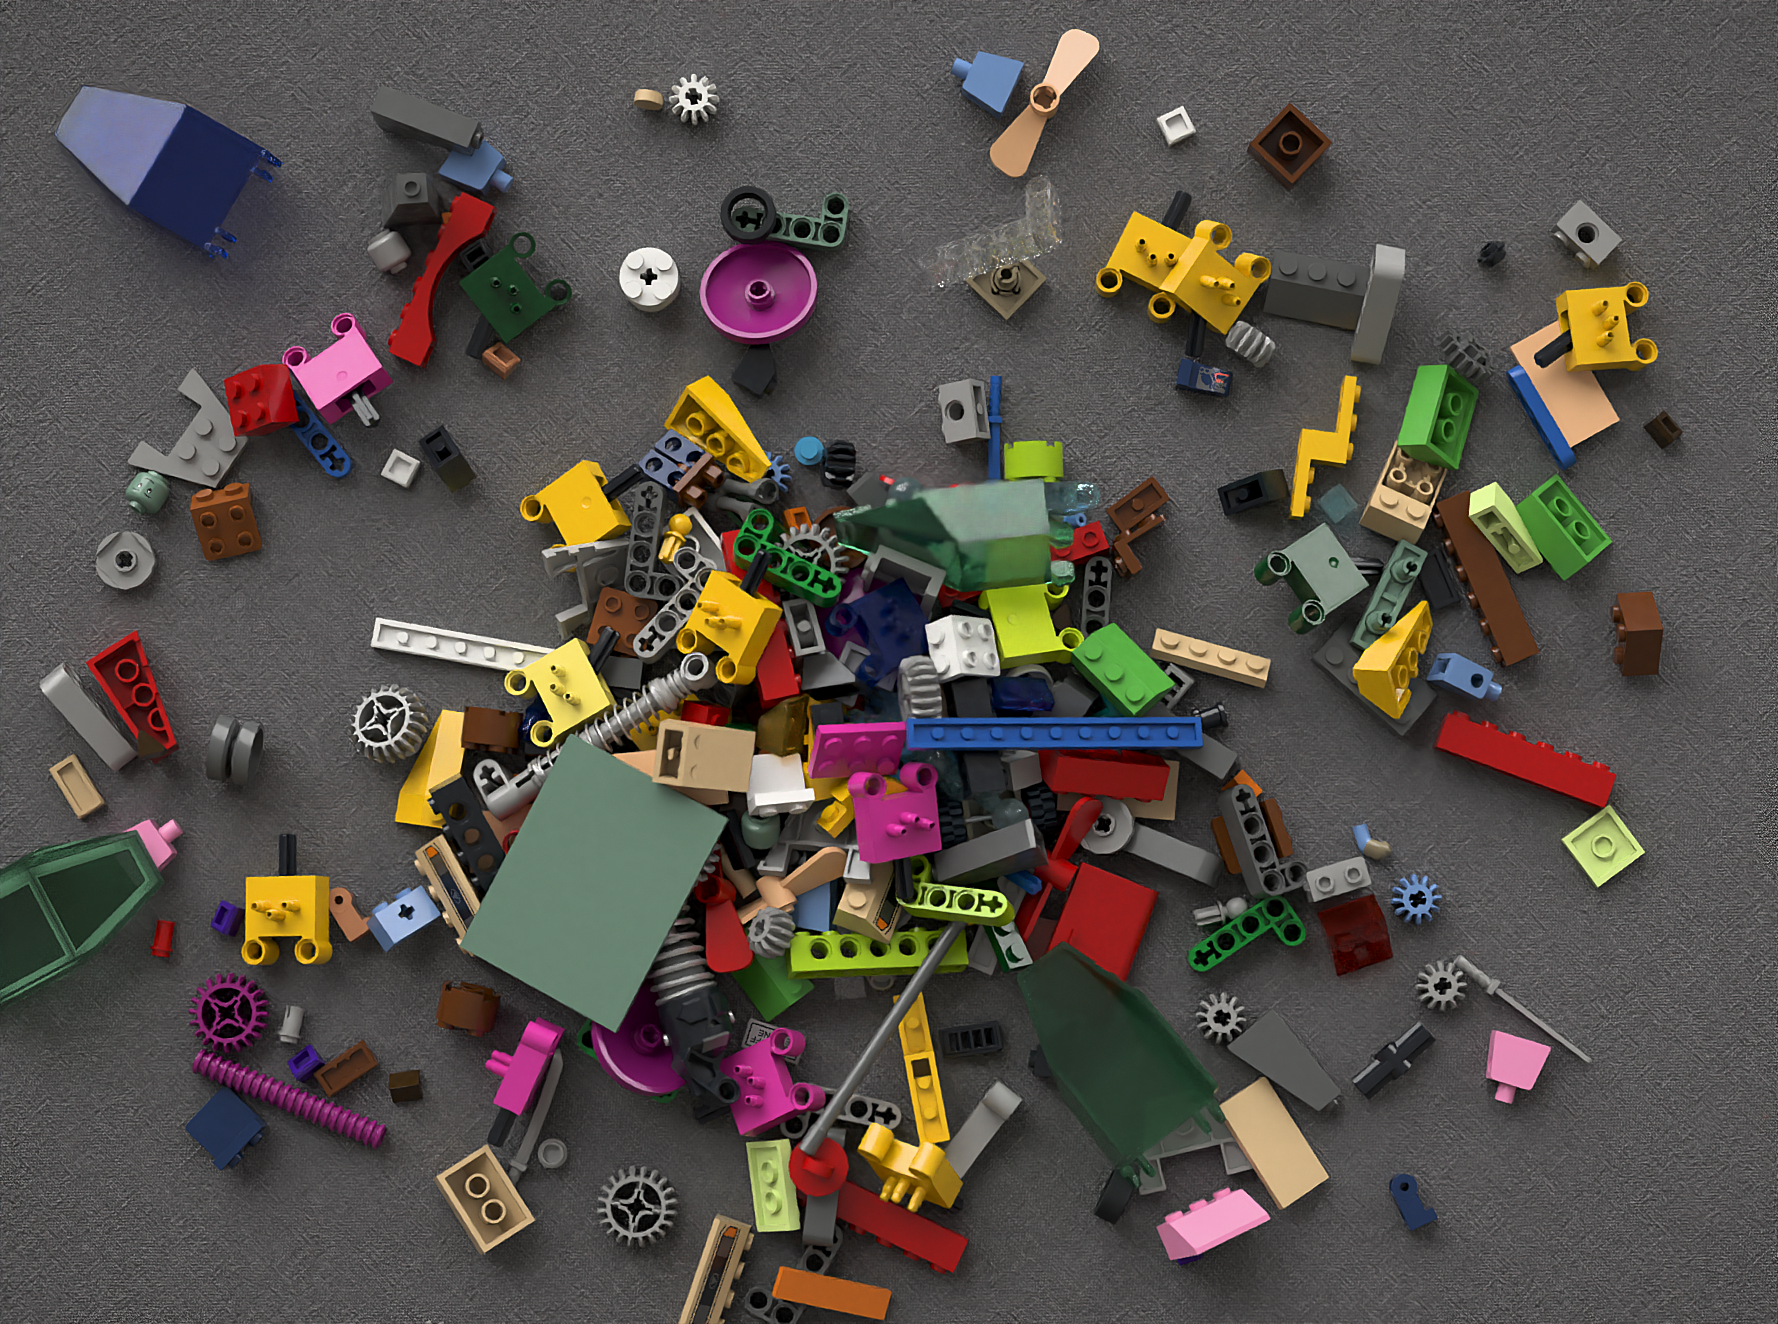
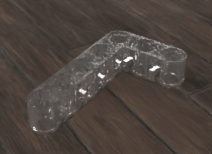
[917,175,1062,288]

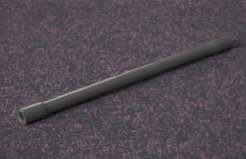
[798,901,975,1157]

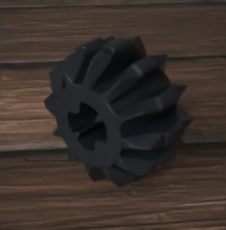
[820,440,856,490]

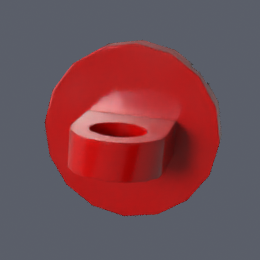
[788,1137,849,1197]

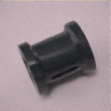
[1192,701,1228,733]

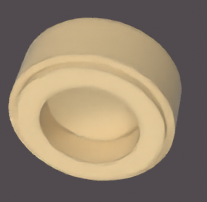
[634,89,664,110]

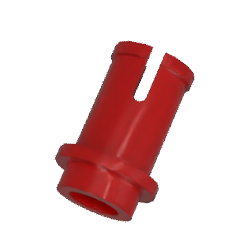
[149,920,176,958]

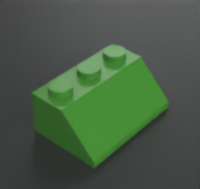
[1397,365,1479,470]
[1515,473,1612,581]
[1071,622,1176,717]
[731,923,815,1022]

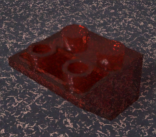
[1317,894,1393,976]

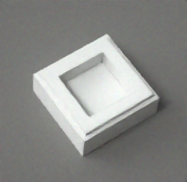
[1156,106,1196,146]
[381,449,421,489]

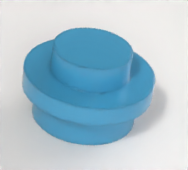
[794,436,824,466]

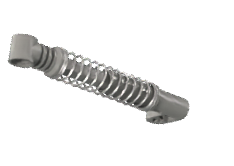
[474,652,718,822]

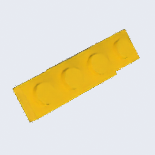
[1288,375,1361,520]
[893,991,950,1145]

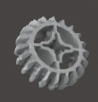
[772,524,849,600]
[897,656,942,726]
[348,684,428,764]
[597,1165,678,1247]

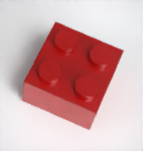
[224,364,299,437]

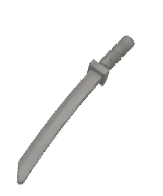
[1453,955,1592,1064]
[507,1048,563,1187]

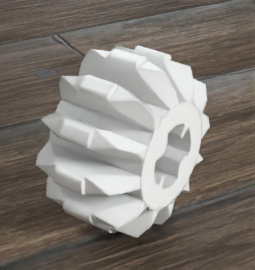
[669,74,719,125]

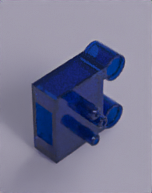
[824,577,930,689]

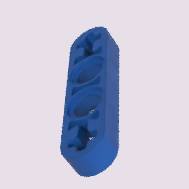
[1505,365,1577,471]
[289,389,353,479]

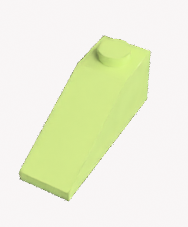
[1469,482,1543,574]

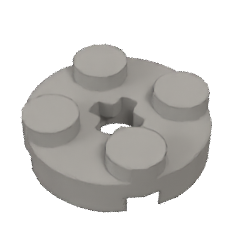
[96,532,157,591]
[1080,795,1135,855]

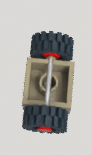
[937,780,1057,851]

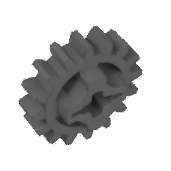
[1439,327,1494,384]

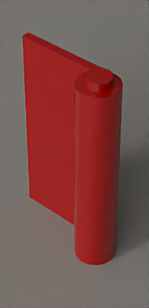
[1030,862,1160,1030]

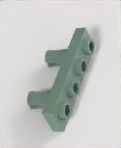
[1349,539,1428,651]

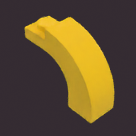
[816,775,908,838]

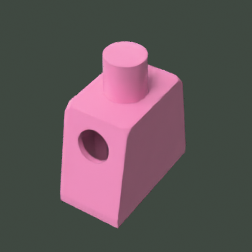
[106,819,183,887]
[1486,1030,1551,1104]

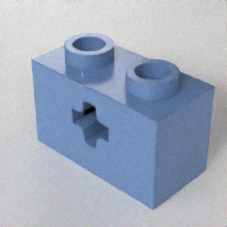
[366,886,441,952]

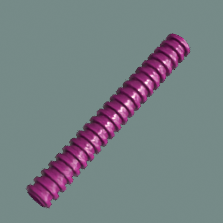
[192,1048,387,1149]

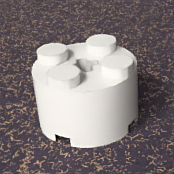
[620,248,680,312]

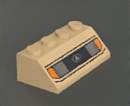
[414,834,483,957]
[833,854,923,944]
[679,1214,755,1324]

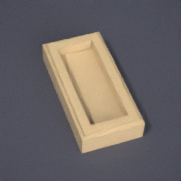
[49,754,106,820]

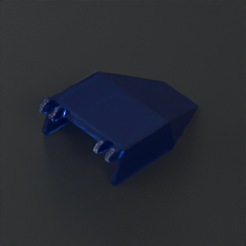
[53,85,283,259]

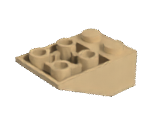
[1359,440,1448,545]
[652,719,756,792]

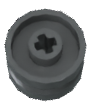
[206,716,264,787]

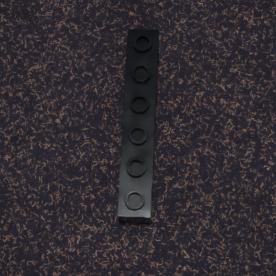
[427,772,506,894]

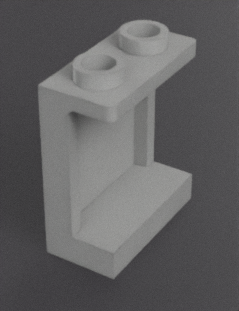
[860,544,947,618]
[1301,856,1372,903]

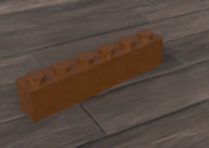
[1430,490,1539,668]

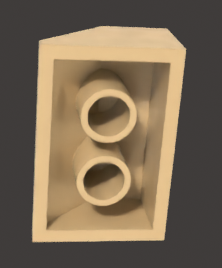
[433,1144,535,1255]

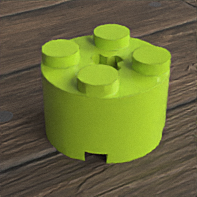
[1004,441,1064,488]

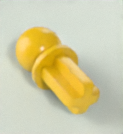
[658,514,692,565]

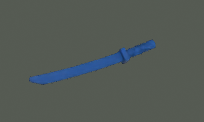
[988,376,1003,511]

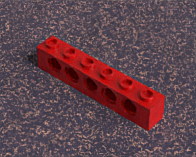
[937,521,1109,615]

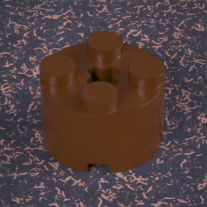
[460,706,524,755]
[435,980,502,1037]

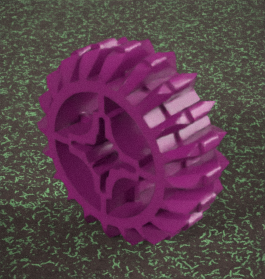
[188,973,270,1053]

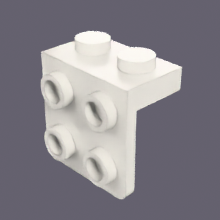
[925,615,1001,684]
[745,751,815,817]

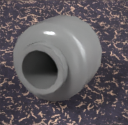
[367,228,411,274]

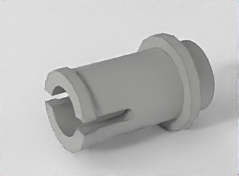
[278,1005,305,1044]

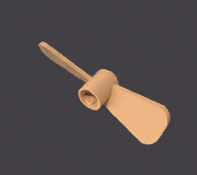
[990,29,1099,178]
[736,847,848,924]

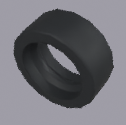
[720,186,776,244]
[1093,1164,1139,1225]

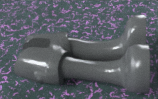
[703,472,779,531]

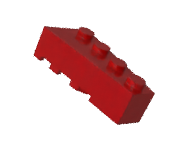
[85,630,179,765]
[1037,750,1170,803]

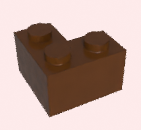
[1610,591,1663,676]

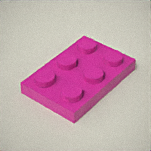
[808,722,906,779]

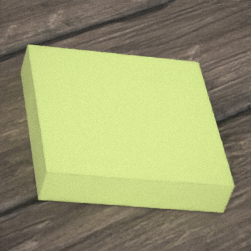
[1561,804,1645,888]

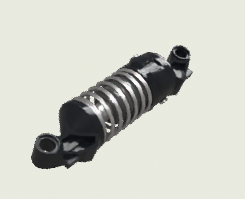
[647,901,741,1109]

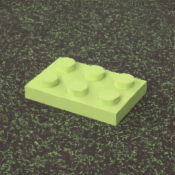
[746,1139,800,1232]

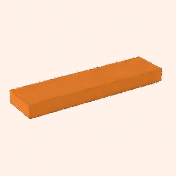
[772,1266,892,1320]

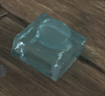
[1316,483,1358,525]

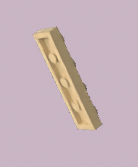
[1150,628,1271,688]

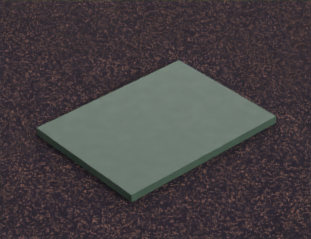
[459,733,729,1033]

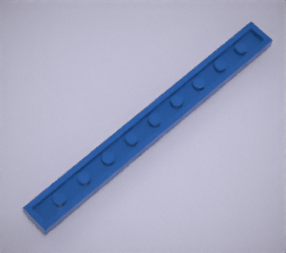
[905,717,1203,751]

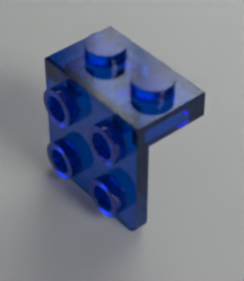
[988,676,1055,718]

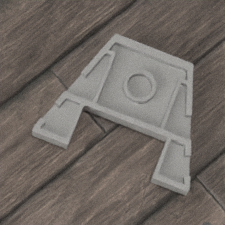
[127,368,250,489]
[541,537,639,641]
[757,797,873,885]
[1139,1087,1253,1196]

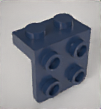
[186,1086,268,1171]

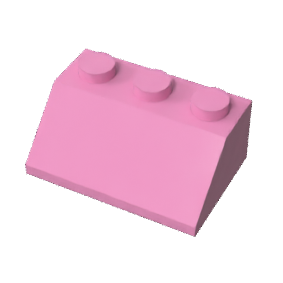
[1156,1187,1270,1260]

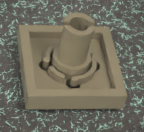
[964,239,1047,322]

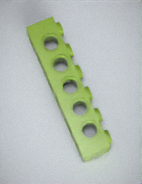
[785,926,969,980]

